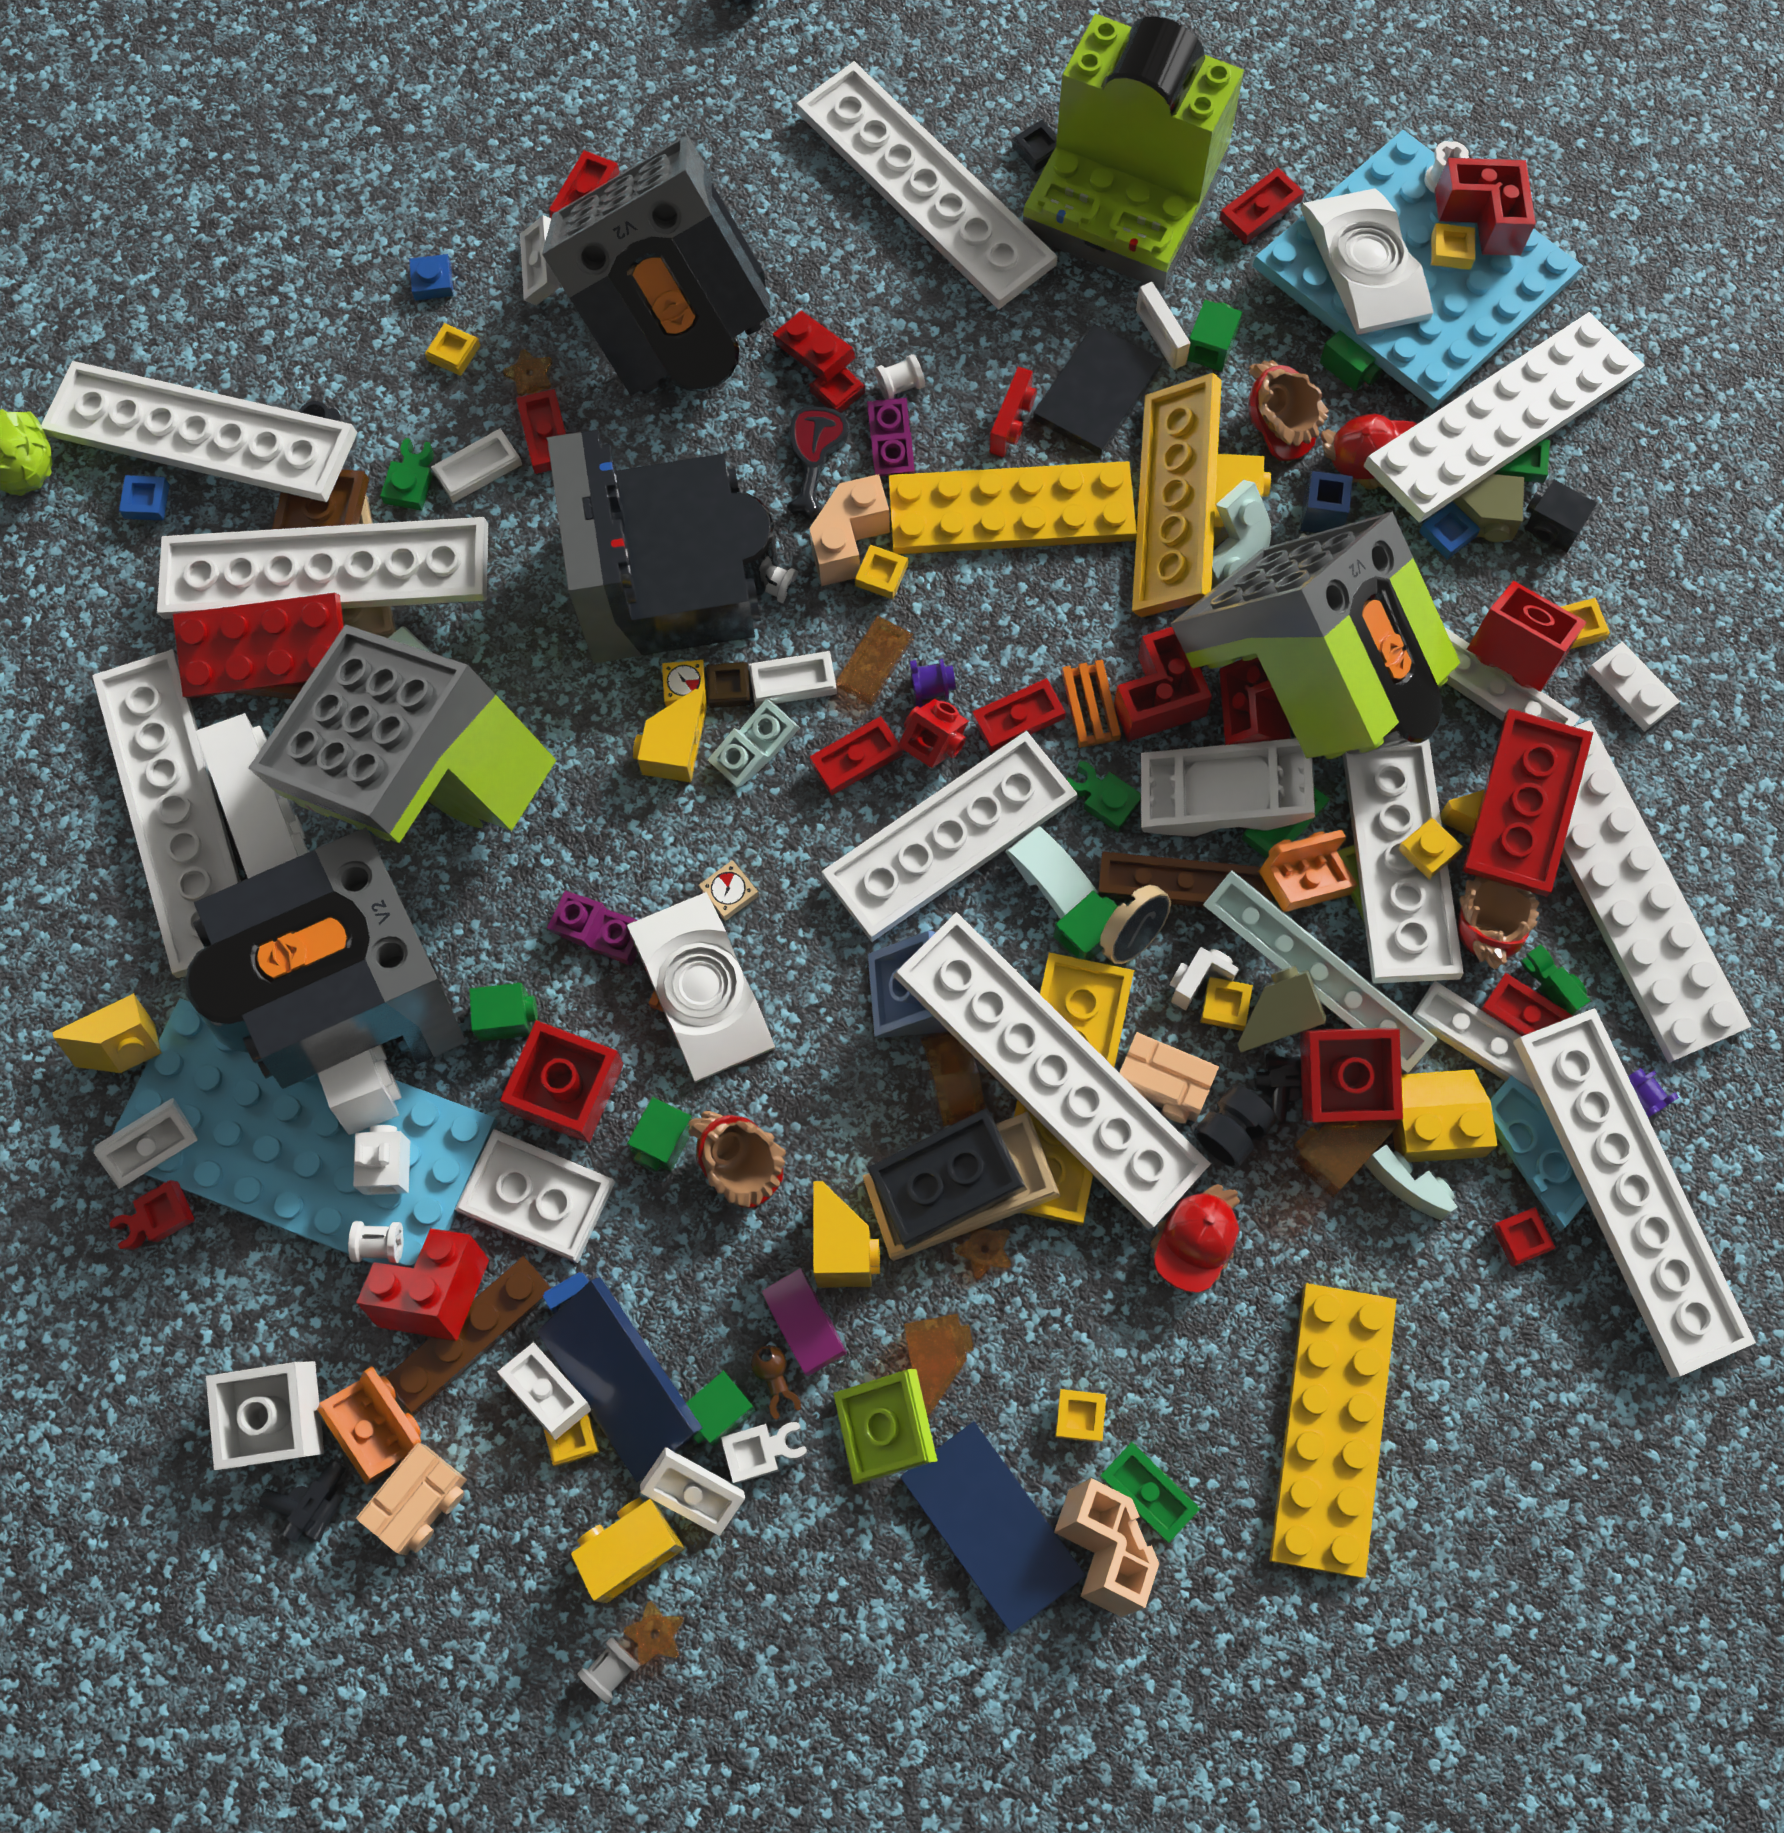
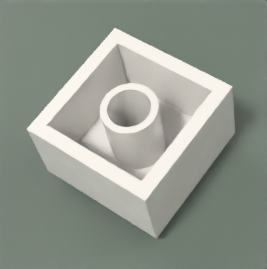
[206,1361,324,1470]

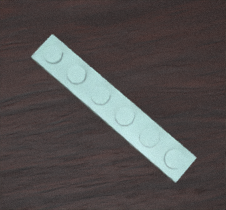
[1203,871,1437,1073]

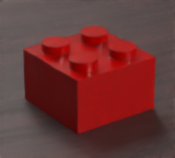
[1466,581,1587,692]
[500,1020,624,1144]
[1300,1028,1403,1122]

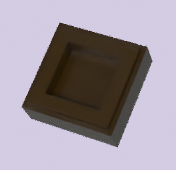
[706,662,751,708]

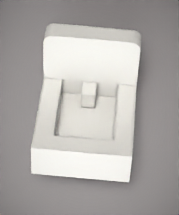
[1170,947,1239,1010]

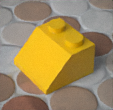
[1391,1069,1497,1163]
[813,1181,880,1288]
[571,1497,685,1603]

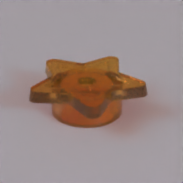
[503,349,553,396]
[955,1226,1011,1279]
[623,1601,684,1665]

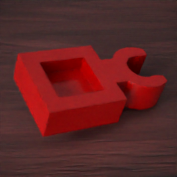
[109,1180,195,1250]

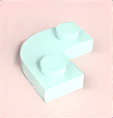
[1211,480,1271,589]

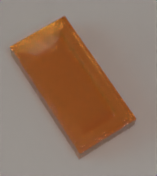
[836,615,913,706]

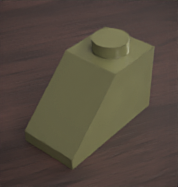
[1444,474,1524,542]
[1238,966,1326,1052]

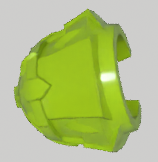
[0,409,52,496]

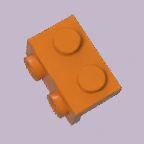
[1258,830,1358,912]
[317,1367,421,1485]

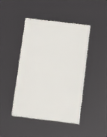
[455,1129,615,1263]

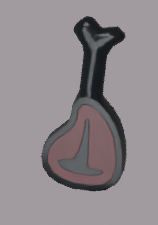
[787,406,849,519]

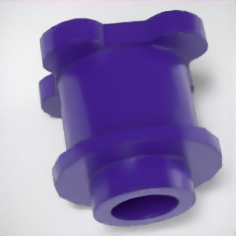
[909,658,956,707]
[1628,1068,1679,1118]

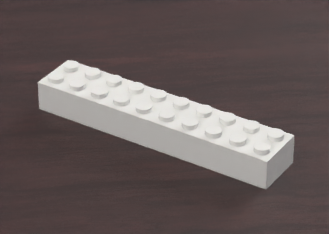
[196,713,402,1135]

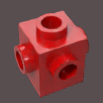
[897,699,969,768]

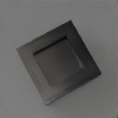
[1012,119,1057,172]

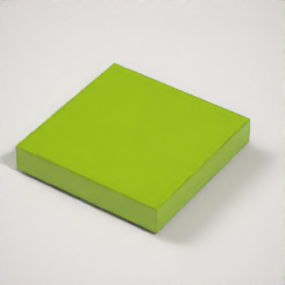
[833,1369,937,1485]

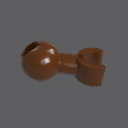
[751,1345,801,1420]

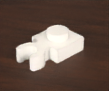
[721,1422,808,1484]

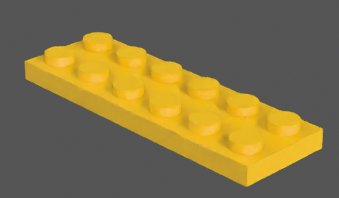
[1132,373,1221,617]
[889,461,1137,554]
[1014,952,1134,1226]
[1269,1283,1397,1579]

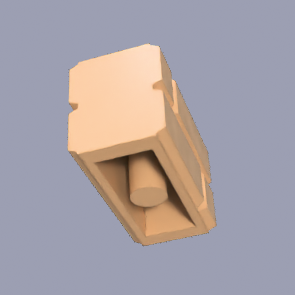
[1119,1032,1219,1123]
[356,1443,467,1555]

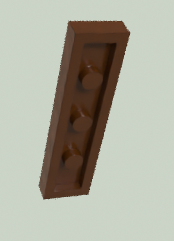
[1098,851,1272,908]
[386,1256,551,1415]

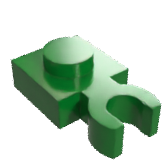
[380,438,434,511]
[1066,761,1141,832]
[1520,944,1591,1016]

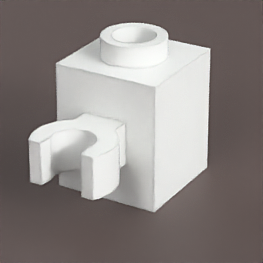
[353,1125,410,1195]

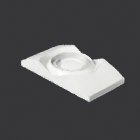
[1301,188,1433,335]
[1141,738,1315,836]
[627,892,775,1083]

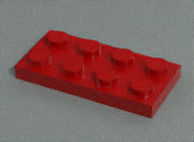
[173,592,344,698]
[1462,708,1594,897]

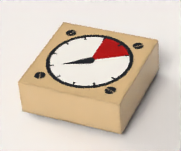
[699,860,759,921]

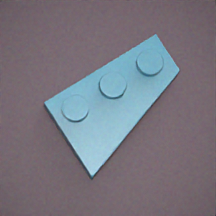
[1490,1075,1588,1231]

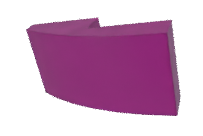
[867,398,915,477]
[547,890,638,966]
[762,1268,847,1377]

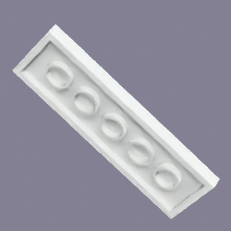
[821,731,1077,942]
[1343,738,1464,984]

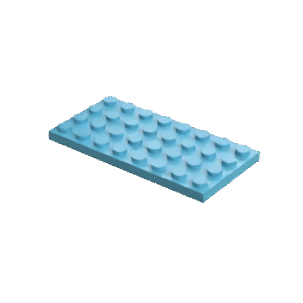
[112,998,498,1268]

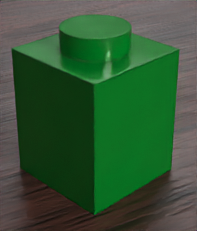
[1187,299,1242,372]
[1319,330,1384,391]
[1053,890,1118,961]
[469,983,538,1042]
[627,1097,693,1172]
[686,1370,756,1447]

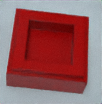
[809,367,866,413]
[1491,1207,1556,1267]

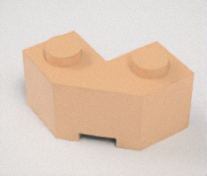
[809,474,890,586]
[1054,1478,1159,1617]

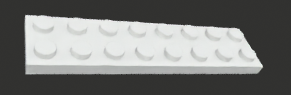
[796,61,1057,310]
[1364,312,1645,523]
[41,361,357,502]
[157,517,488,619]
[92,649,241,978]
[1561,720,1752,1063]
[893,912,1211,1229]
[1513,1008,1756,1378]

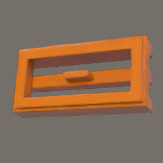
[1062,660,1121,748]

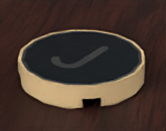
[1100,885,1171,964]

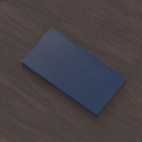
[537,1277,703,1482]
[900,1421,1086,1634]

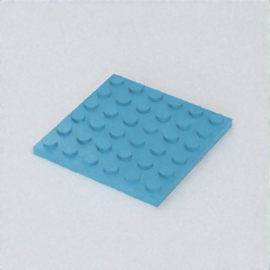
[1252,130,1583,410]

